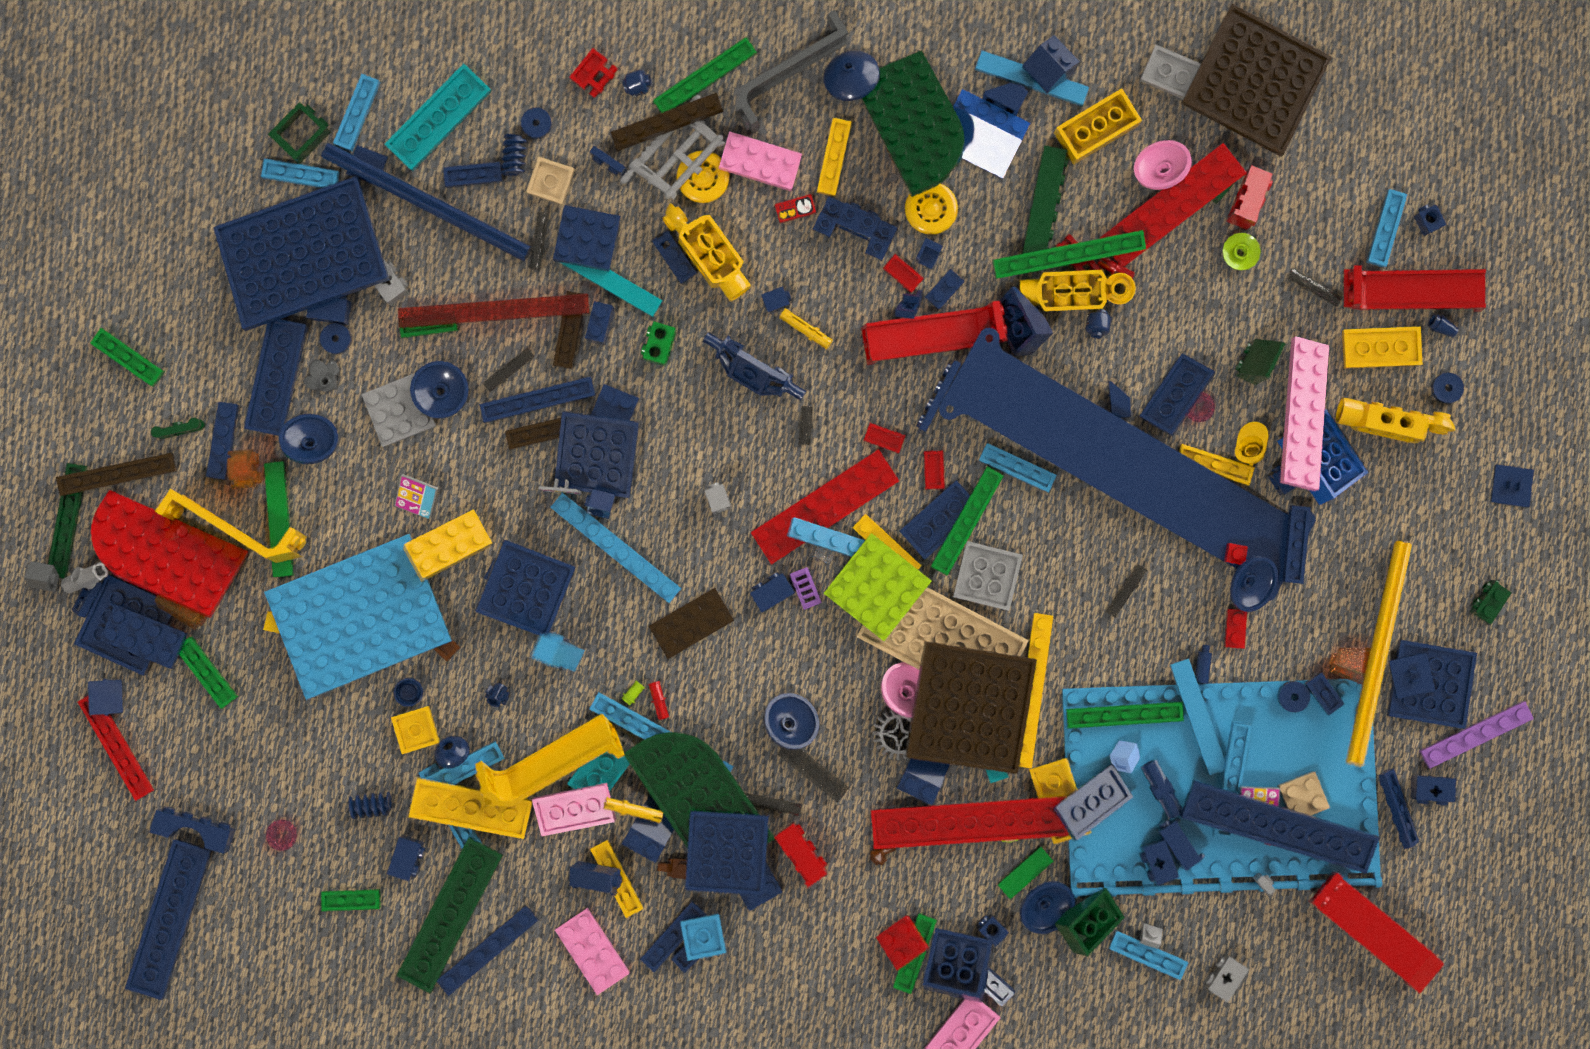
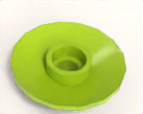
[1222,233,1261,271]

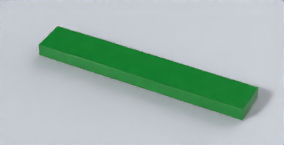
[653,37,757,113]
[264,461,294,577]
[930,466,1004,576]
[1066,702,1184,729]

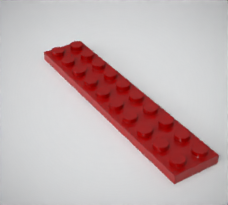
[871,796,1069,849]

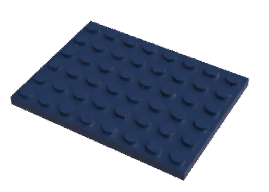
[213,176,390,331]

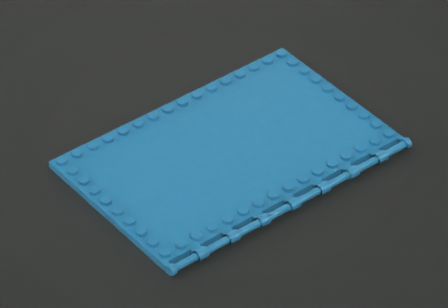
[1062,678,1382,898]

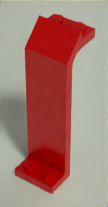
[1344,265,1486,312]
[861,301,1008,365]
[1308,872,1444,994]

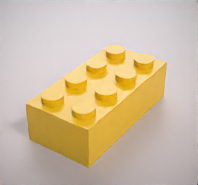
[1054,88,1142,165]
[403,509,492,582]

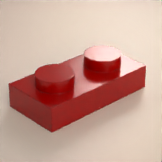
[1224,609,1247,649]

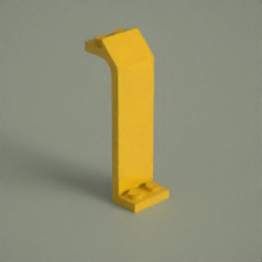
[155,488,307,563]
[475,714,624,807]

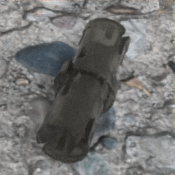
[798,406,813,445]

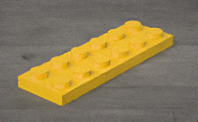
[408,778,532,839]

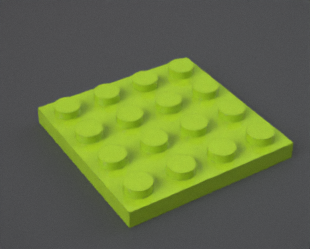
[823,533,931,641]

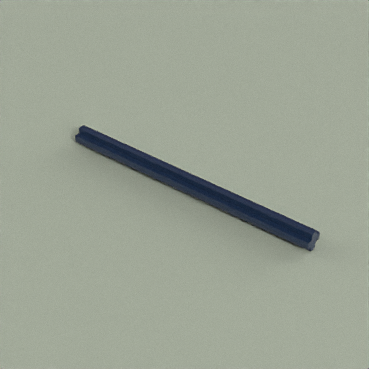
[321,143,532,262]

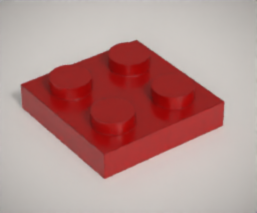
[876,915,929,970]

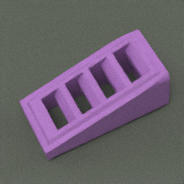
[790,567,821,610]

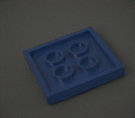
[553,205,621,272]

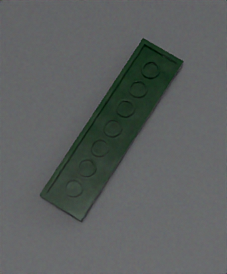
[396,837,503,994]

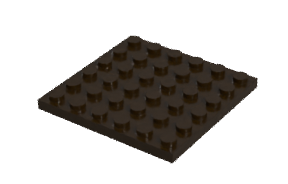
[1181,4,1332,157]
[905,641,1037,774]

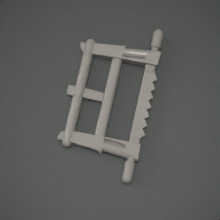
[620,95,725,200]

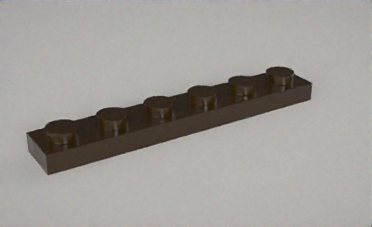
[611,92,724,151]
[56,453,177,496]

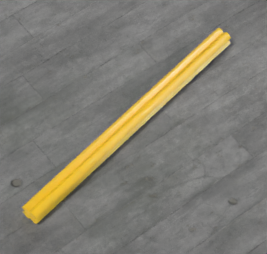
[1346,541,1412,767]

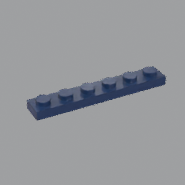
[479,377,596,423]
[437,905,539,996]

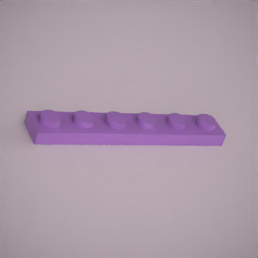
[1419,701,1534,768]

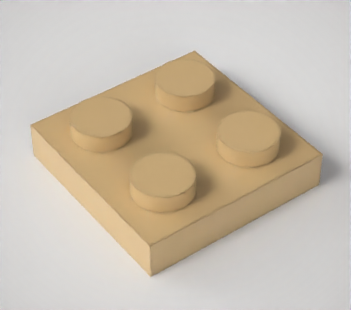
[526,156,575,205]
[1277,771,1330,815]

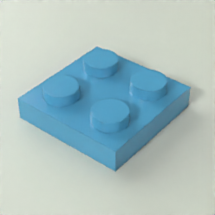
[680,913,726,961]

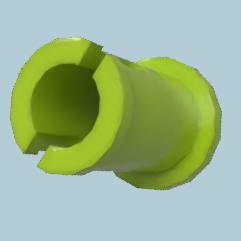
[622,680,645,705]

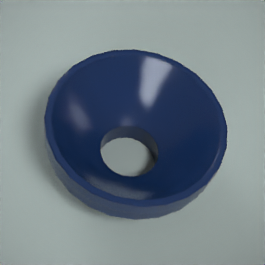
[434,736,470,769]

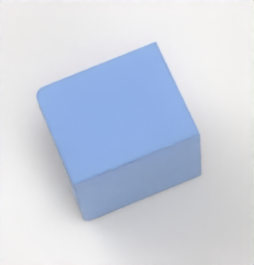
[1110,741,1140,773]

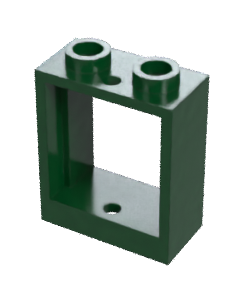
[268,102,331,164]

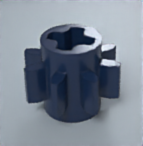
[484,683,510,707]

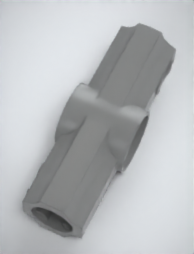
[61,563,108,593]

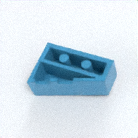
[531,632,585,672]

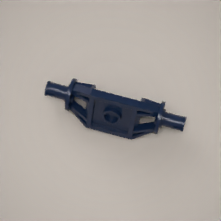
[703,332,807,401]

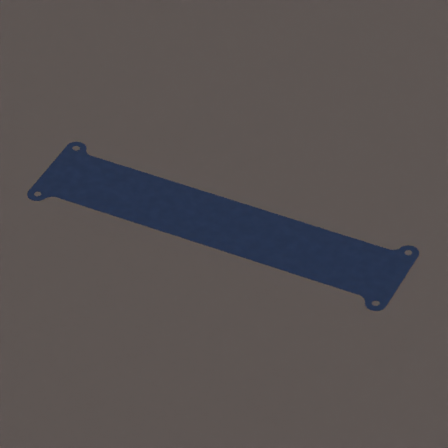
[939,328,1316,601]

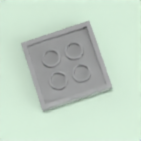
[362,373,437,448]
[953,541,1023,611]

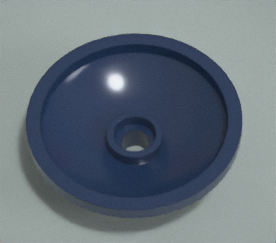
[823,51,880,101]
[410,361,469,419]
[279,414,338,464]
[1230,556,1278,612]
[764,693,819,750]
[1020,881,1075,934]

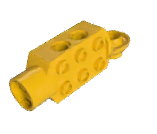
[662,203,752,302]

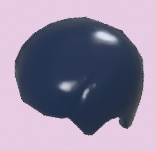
[393,677,423,707]

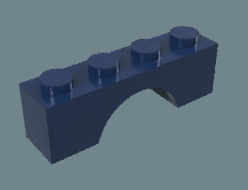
[149,806,235,854]

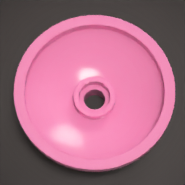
[1134,140,1192,190]
[881,662,919,718]

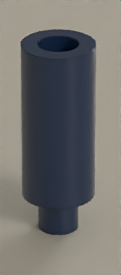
[1195,645,1212,684]

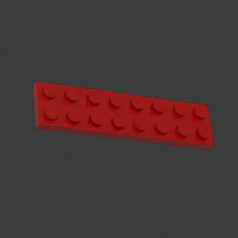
[1100,143,1247,267]
[751,449,899,565]

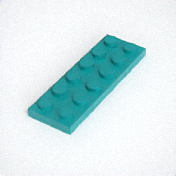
[384,63,492,172]

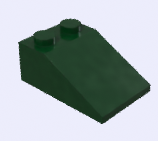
[1235,339,1286,385]
[1055,888,1125,957]

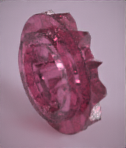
[1187,392,1215,422]
[266,819,298,851]

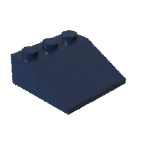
[922,928,993,1003]

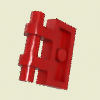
[569,48,618,99]

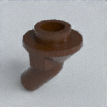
[869,848,896,866]

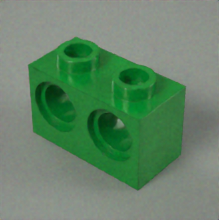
[641,322,677,367]

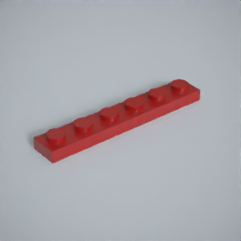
[78,696,155,801]

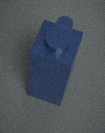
[1156,817,1205,871]
[569,861,622,896]

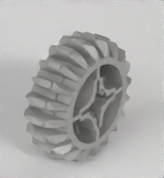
[873,709,911,760]

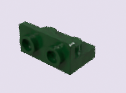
[1470,580,1512,625]

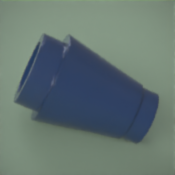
[1428,313,1459,338]

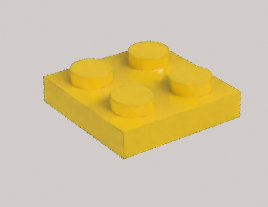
[391,706,440,754]

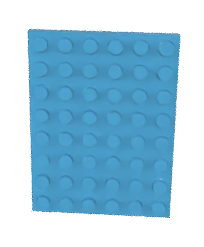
[264,534,452,700]

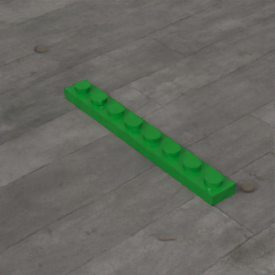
[992,230,1146,279]

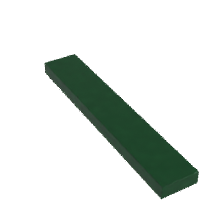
[48,463,88,579]

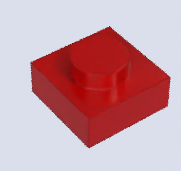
[1224,543,1248,565]

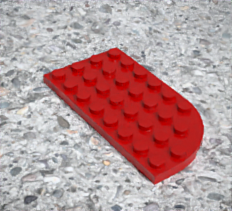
[91,490,249,618]

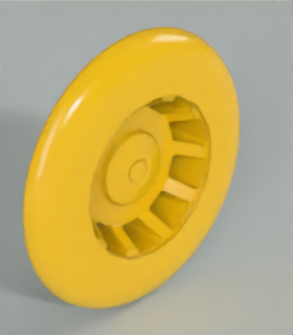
[677,151,730,203]
[905,184,958,235]

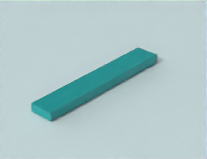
[559,262,663,318]

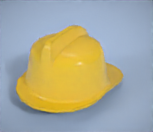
[1235,422,1269,466]

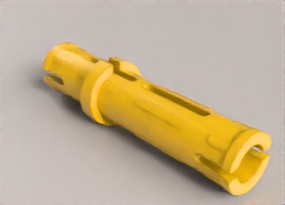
[779,308,833,350]
[603,797,663,823]

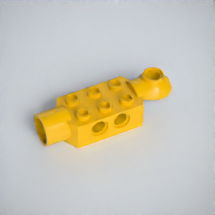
[1019,270,1136,311]
[1335,397,1455,443]

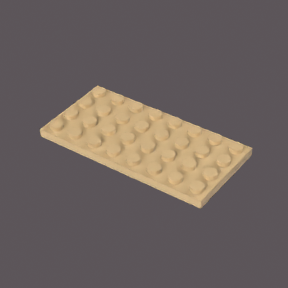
[857,587,1029,670]

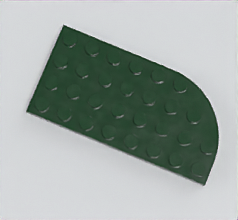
[861,50,965,197]
[624,732,775,849]

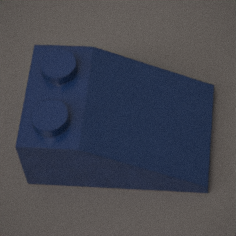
[999,287,1053,356]
[896,758,950,805]
[622,794,674,863]

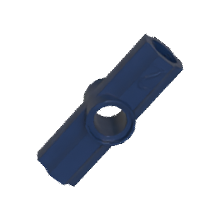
[1141,759,1183,819]

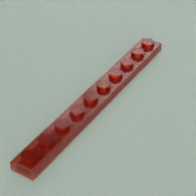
[398,294,590,328]

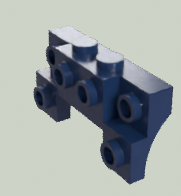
[813,196,898,262]

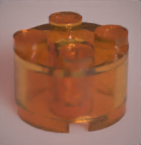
[227,449,262,489]

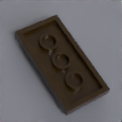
[649,588,734,659]

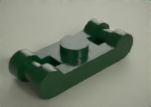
[151,418,205,439]

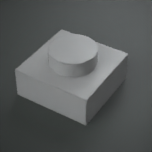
[1253,873,1276,895]
[1140,923,1163,949]

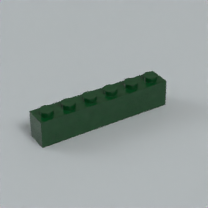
[1021,145,1069,254]

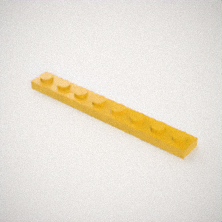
[1019,613,1053,769]

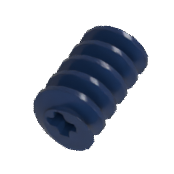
[501,134,527,176]
[349,791,392,819]

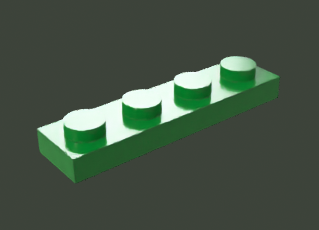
[90,328,165,387]
[179,637,238,709]
[893,913,937,994]

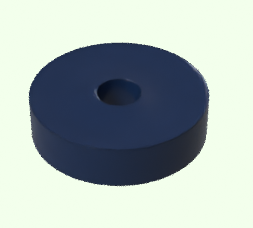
[521,108,552,139]
[320,323,352,354]
[1431,373,1464,404]
[1277,681,1310,713]

